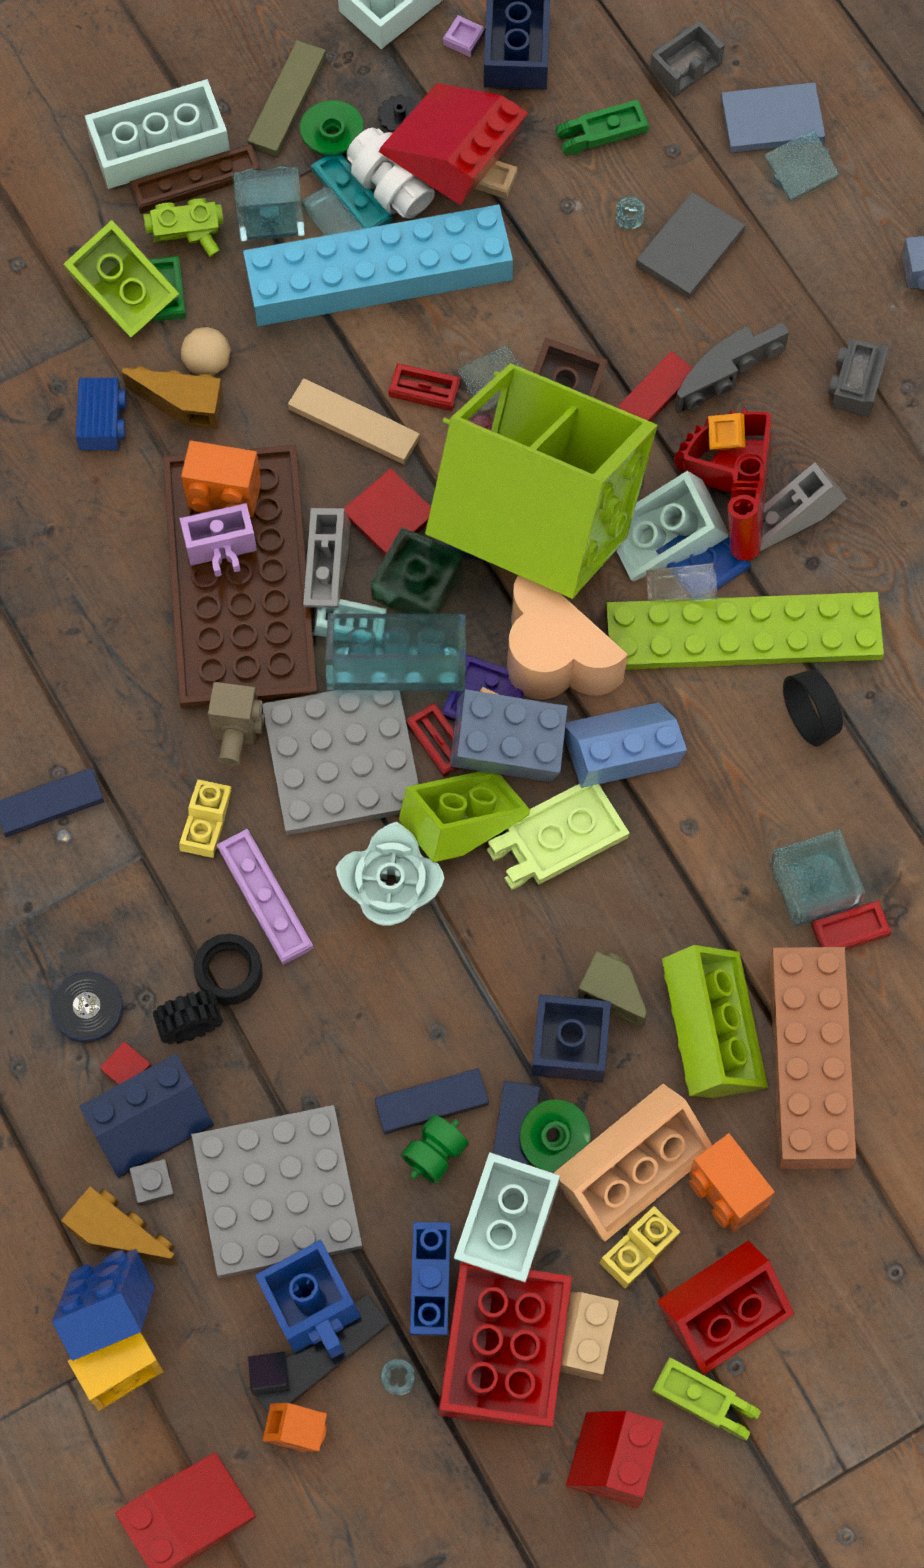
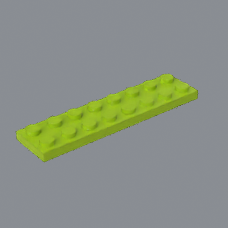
[606,592,884,670]

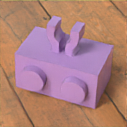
[179,503,257,577]

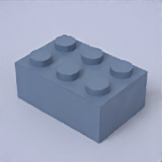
[450,689,568,783]

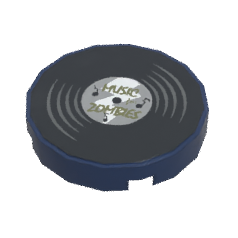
[51,971,124,1043]

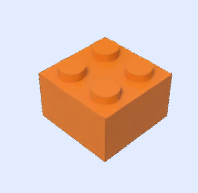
[181,440,261,518]
[689,1133,775,1233]

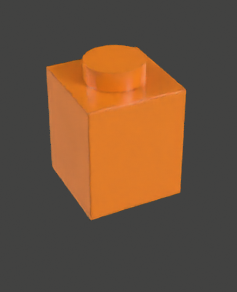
[262,1403,327,1452]

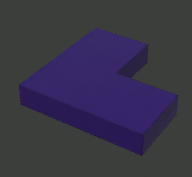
[442,654,524,721]

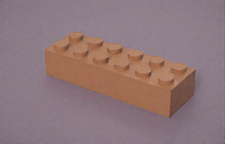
[769,947,856,1169]

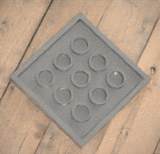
[262,679,419,836]
[191,1105,363,1279]

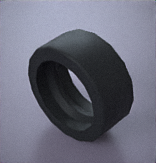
[193,933,263,1005]

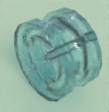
[615,196,645,229]
[381,1359,415,1395]

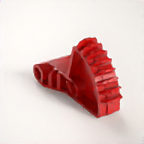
[674,407,772,561]

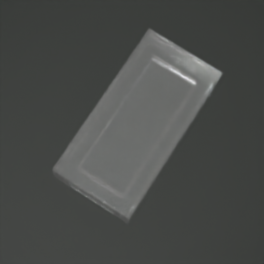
[646,563,717,602]

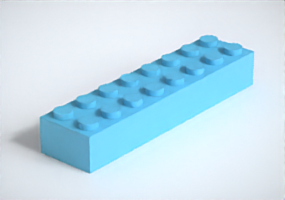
[243,204,513,327]

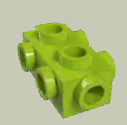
[143,198,223,257]

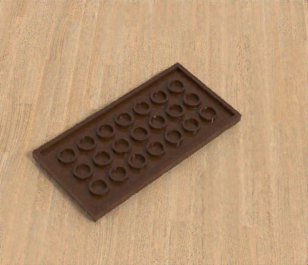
[163,445,318,708]

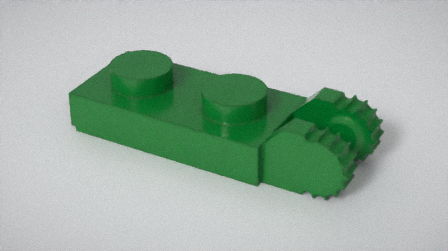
[555,99,649,155]

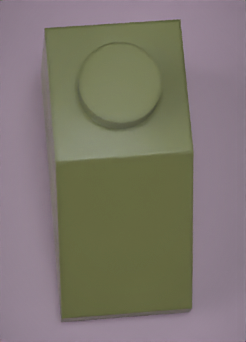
[577,951,647,1028]

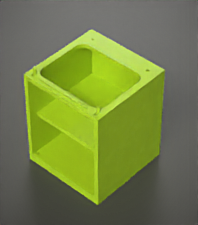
[425,363,658,599]

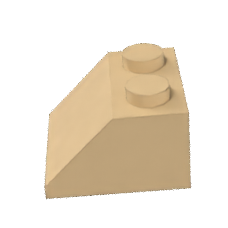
[560,1292,619,1381]

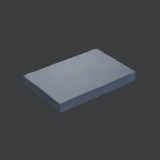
[720,83,826,153]

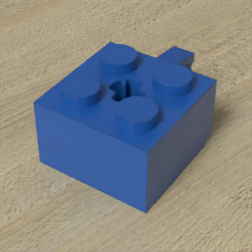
[255,1240,361,1358]

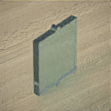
[764,129,839,201]
[457,345,523,414]

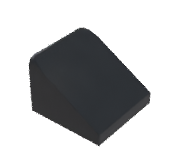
[248,1351,290,1395]

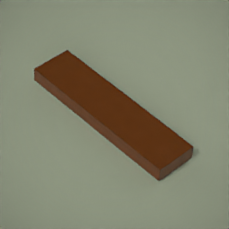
[130,144,262,214]

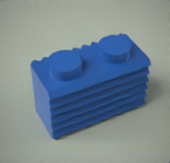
[76,377,127,450]

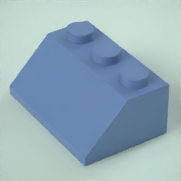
[564,702,687,788]

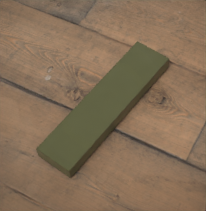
[247,40,326,157]

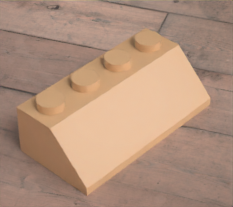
[554,1084,712,1242]

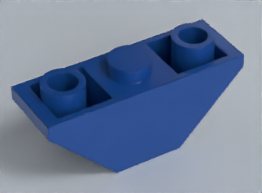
[410,1222,451,1336]

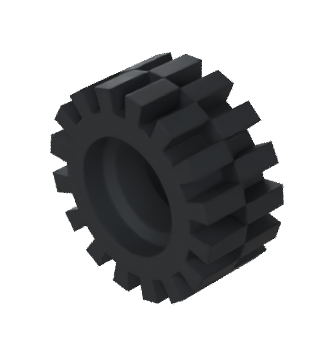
[153,991,223,1044]

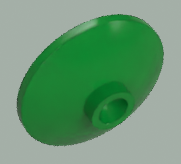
[300,100,364,155]
[519,1099,591,1173]

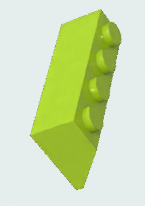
[662,945,768,1098]

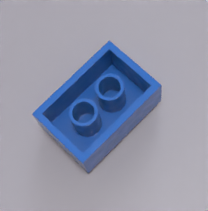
[52,1249,155,1361]

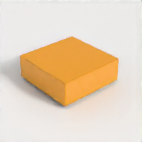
[708,413,745,451]

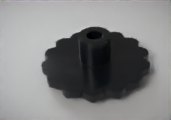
[378,95,419,132]

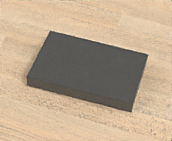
[636,192,745,299]

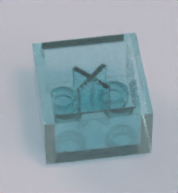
[233,166,305,241]
[769,829,865,927]

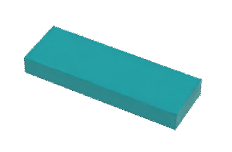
[311,154,393,229]

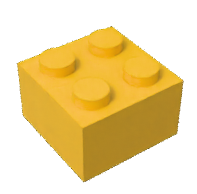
[68,1332,164,1411]

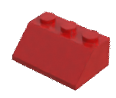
[657,1241,794,1375]

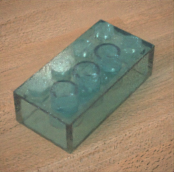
[325,614,466,691]

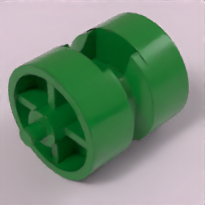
[400,1114,469,1184]

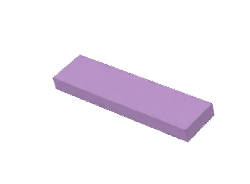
[216,828,314,966]

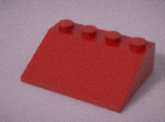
[378,83,528,205]
[437,1261,572,1428]

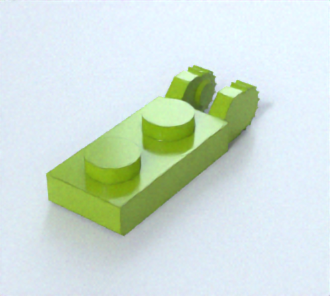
[652,1357,761,1441]

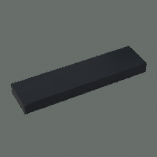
[249,1294,390,1413]

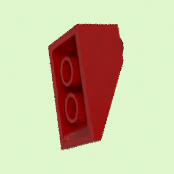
[115,1452,256,1568]

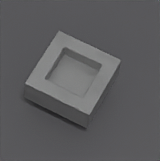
[130,1159,175,1206]

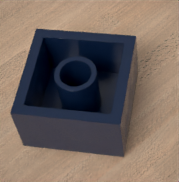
[532,995,611,1082]

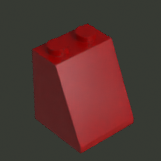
[566,1411,664,1508]

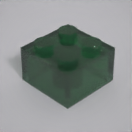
[370,527,463,627]

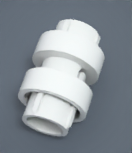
[347,128,435,219]

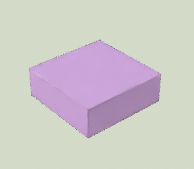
[443,15,485,57]

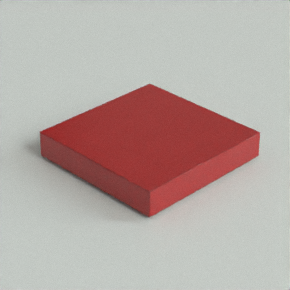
[343,468,431,559]

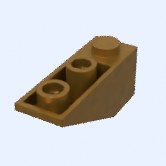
[122,366,224,429]
[61,1186,178,1266]

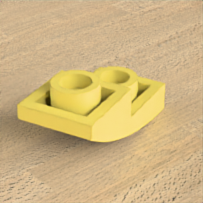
[179,779,231,858]
[599,1206,680,1289]

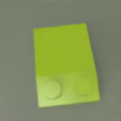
[64,220,179,338]
[398,771,530,863]

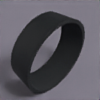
[783,670,843,746]

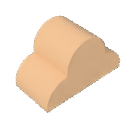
[507,575,628,700]

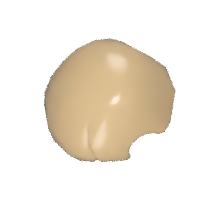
[181,327,232,376]

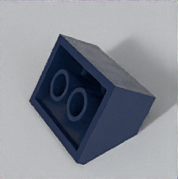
[79,1053,214,1178]

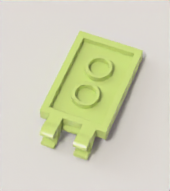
[487,784,630,890]

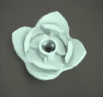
[336,822,444,926]

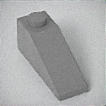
[760,462,848,551]
[303,508,351,608]

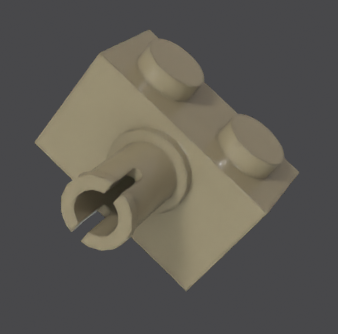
[208,682,265,767]

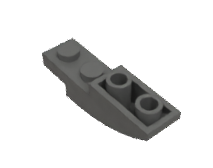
[675,322,789,414]

